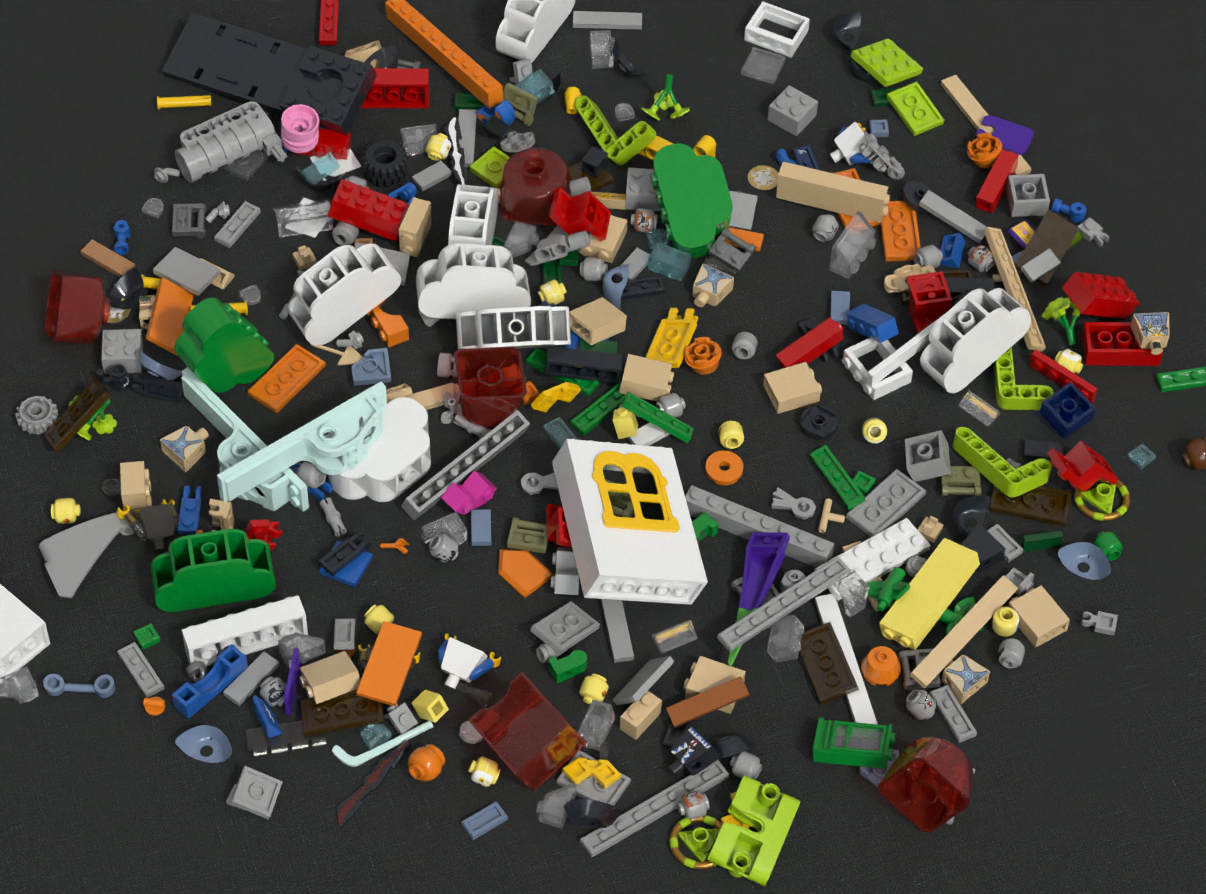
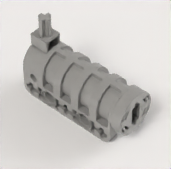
[174,101,287,183]

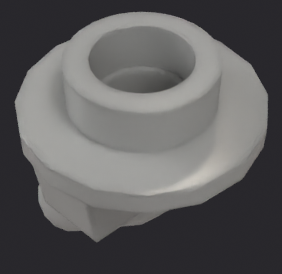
[887,157,905,180]
[154,167,180,183]
[205,201,230,223]
[337,331,364,349]

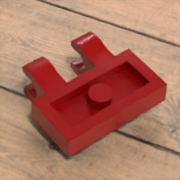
[245,519,283,550]

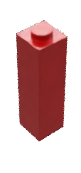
[976,150,1018,214]
[776,317,844,369]

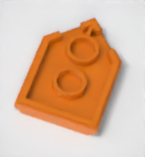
[498,549,554,598]

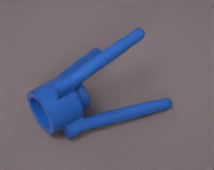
[387,182,417,204]

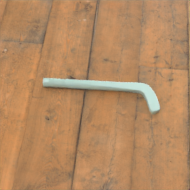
[332,721,433,767]

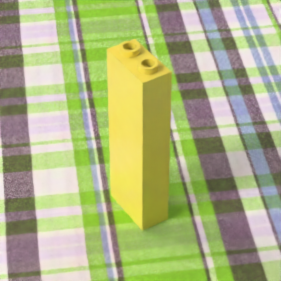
[879,538,980,650]

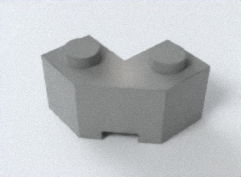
[551,547,579,595]

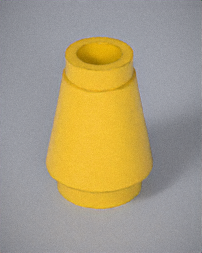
[564,87,581,114]

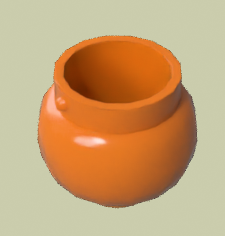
[408,744,445,782]

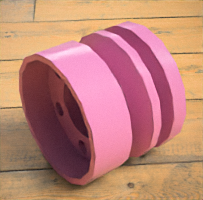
[281,104,319,153]

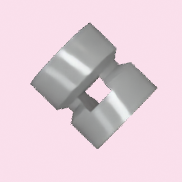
[437,352,467,380]

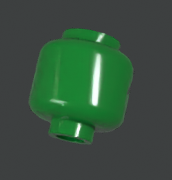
[1093,532,1123,561]

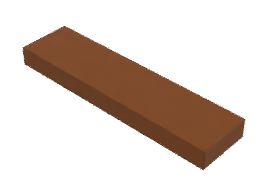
[666,676,749,728]

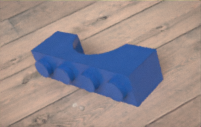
[172,644,248,719]

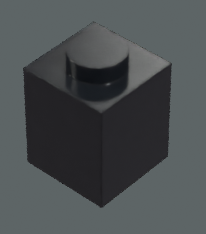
[582,146,608,179]

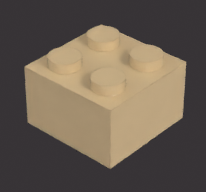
[120,461,152,516]

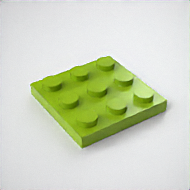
[850,38,923,87]

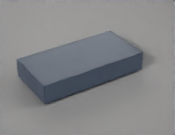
[830,291,850,325]
[471,509,491,546]
[461,801,508,840]

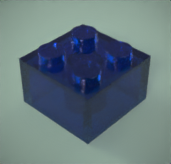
[1040,382,1096,439]

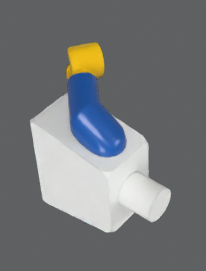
[830,122,870,165]
[438,633,501,689]

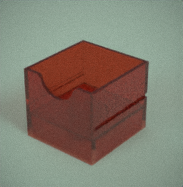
[468,672,587,791]

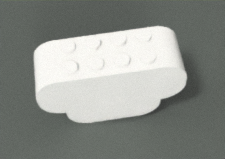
[496,0,575,63]
[448,184,498,245]
[416,243,531,319]
[288,244,401,346]
[920,288,1031,393]
[456,306,571,352]
[328,397,431,502]

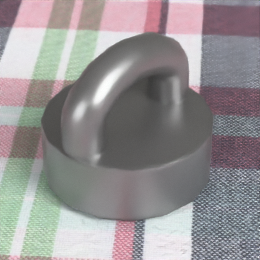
[186,661,207,683]

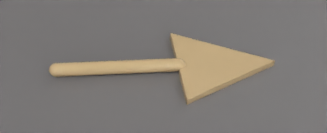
[310,343,363,366]

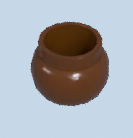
[1182,437,1206,470]

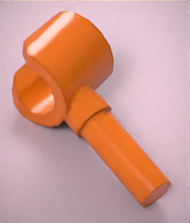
[380,538,409,554]

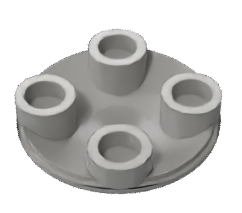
[500,131,535,152]

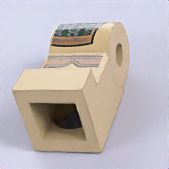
[139,295,155,330]

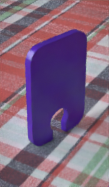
[976,115,1034,155]
[284,648,301,715]

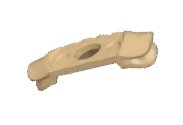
[884,264,936,293]

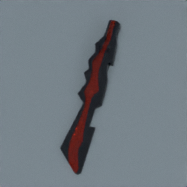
[336,740,411,827]

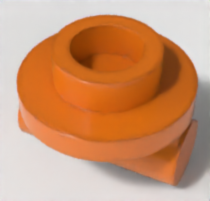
[143,697,165,716]

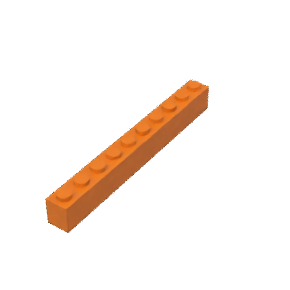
[385,0,504,109]

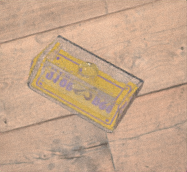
[958,390,1001,427]
[652,620,698,653]

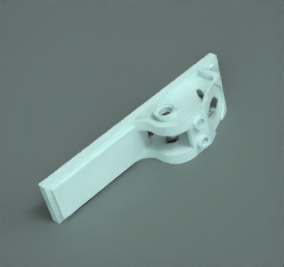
[181,367,309,512]
[217,381,387,503]

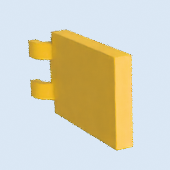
[645,308,698,368]

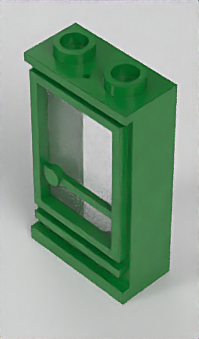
[813,718,896,769]

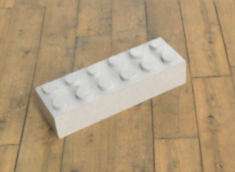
[182,595,308,666]

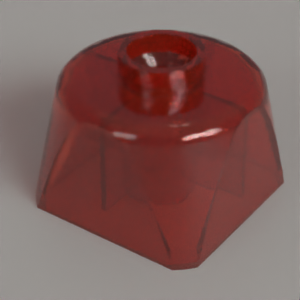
[502,148,572,226]
[44,270,110,343]
[453,347,527,427]
[878,737,973,833]

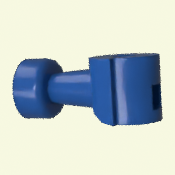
[1051,198,1087,223]
[113,220,131,255]

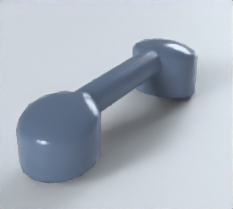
[43,674,115,698]

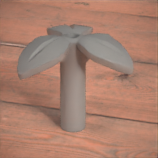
[440,392,472,424]

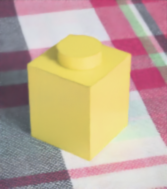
[613,407,638,439]
[412,690,449,723]

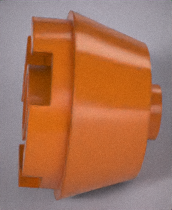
[967,133,1002,168]
[684,337,722,375]
[861,646,901,686]

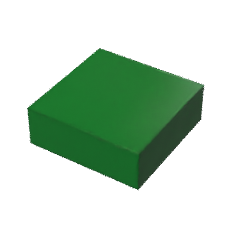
[852,471,876,496]
[133,623,161,650]

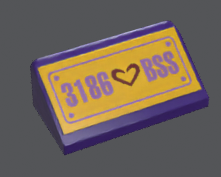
[1008,221,1036,249]

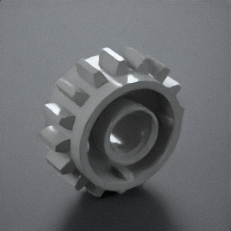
[16,396,59,435]

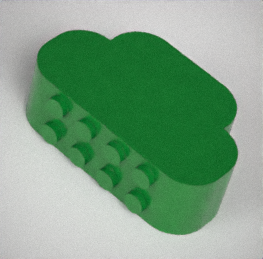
[651,143,733,259]
[174,298,274,393]
[150,529,276,612]

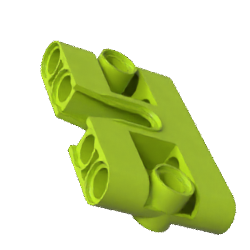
[707,775,801,887]

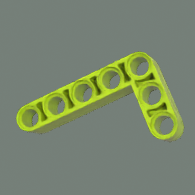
[575,96,656,165]
[993,347,1054,410]
[952,427,1052,497]

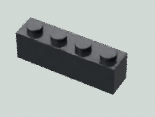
[544,346,622,384]

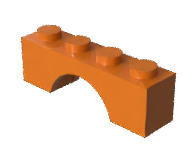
[366,300,409,347]

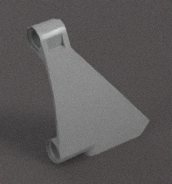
[525,177,591,266]
[39,511,138,598]

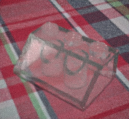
[274,200,333,237]
[830,211,876,279]

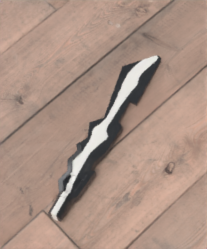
[444,117,467,185]

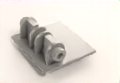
[858,130,892,172]

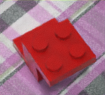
[549,187,611,242]
[906,271,952,334]
[1047,441,1119,492]
[546,504,572,547]

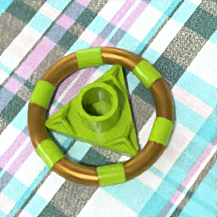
[1074,478,1130,521]
[669,815,723,869]

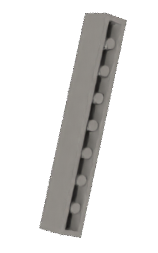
[401,410,530,521]
[685,485,834,568]

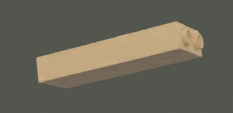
[776,162,890,223]

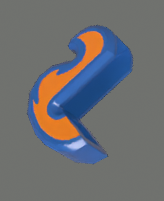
[476,100,515,125]

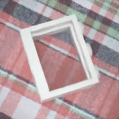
[744,1,810,58]
[842,338,913,400]

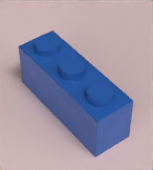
[846,304,899,343]

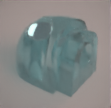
[361,723,392,750]

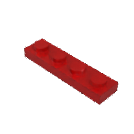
[319,0,339,45]
[1029,350,1098,404]

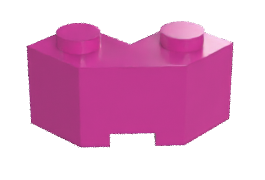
[441,471,497,515]

